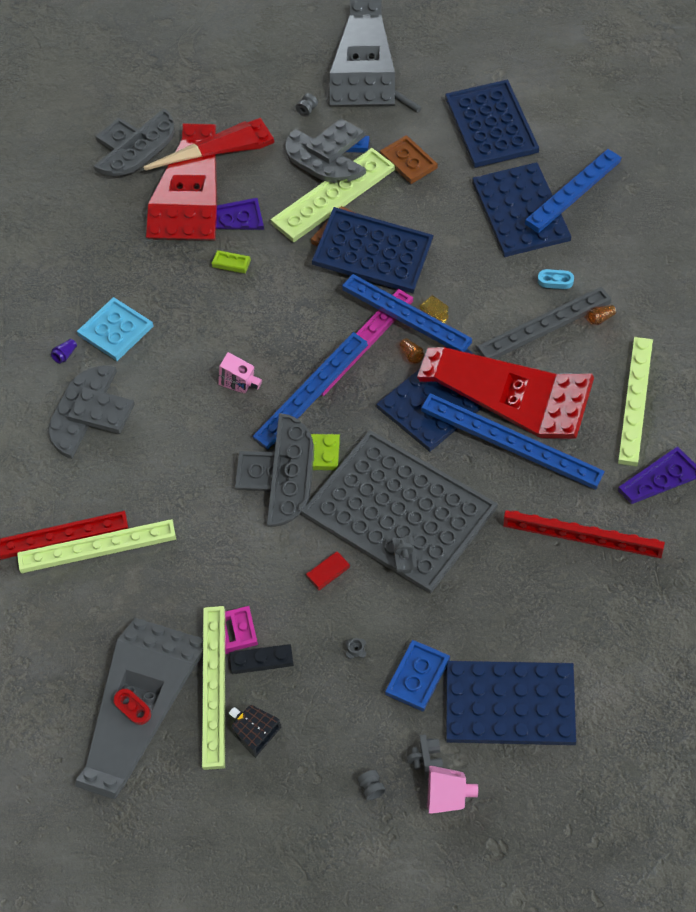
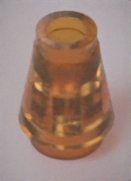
[588,305,616,325]
[400,338,424,363]

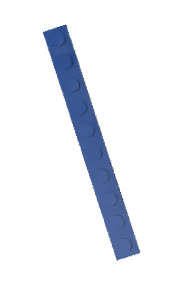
[421,393,605,490]

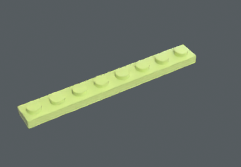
[618,337,653,466]
[17,519,177,573]
[202,606,225,770]

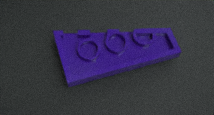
[216,198,264,230]
[618,446,696,504]

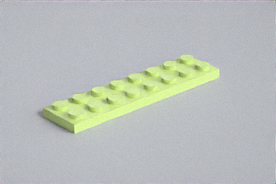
[270,148,395,243]

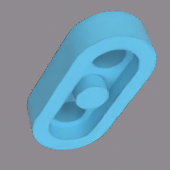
[538,269,574,289]

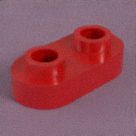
[114,689,151,725]

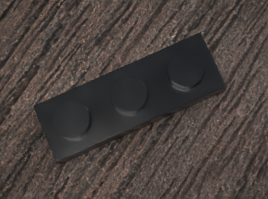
[230,644,294,675]

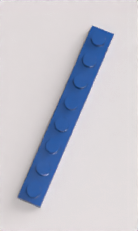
[525,149,622,233]
[342,274,472,352]
[253,332,368,450]

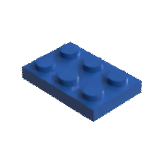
[385,640,450,712]

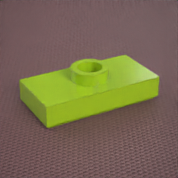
[212,250,251,274]

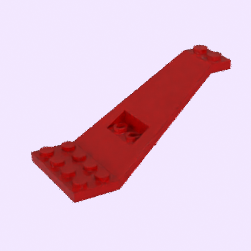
[417,347,594,439]

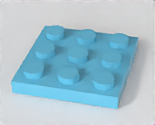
[77,297,154,361]

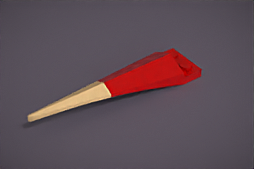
[144,117,274,170]

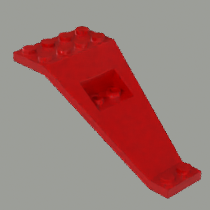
[146,124,217,241]

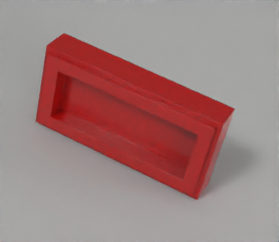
[306,551,350,590]

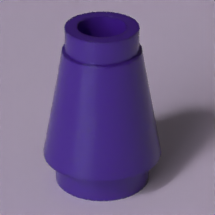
[51,339,77,364]

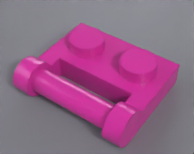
[225,606,258,654]

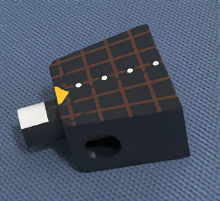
[228,705,281,758]

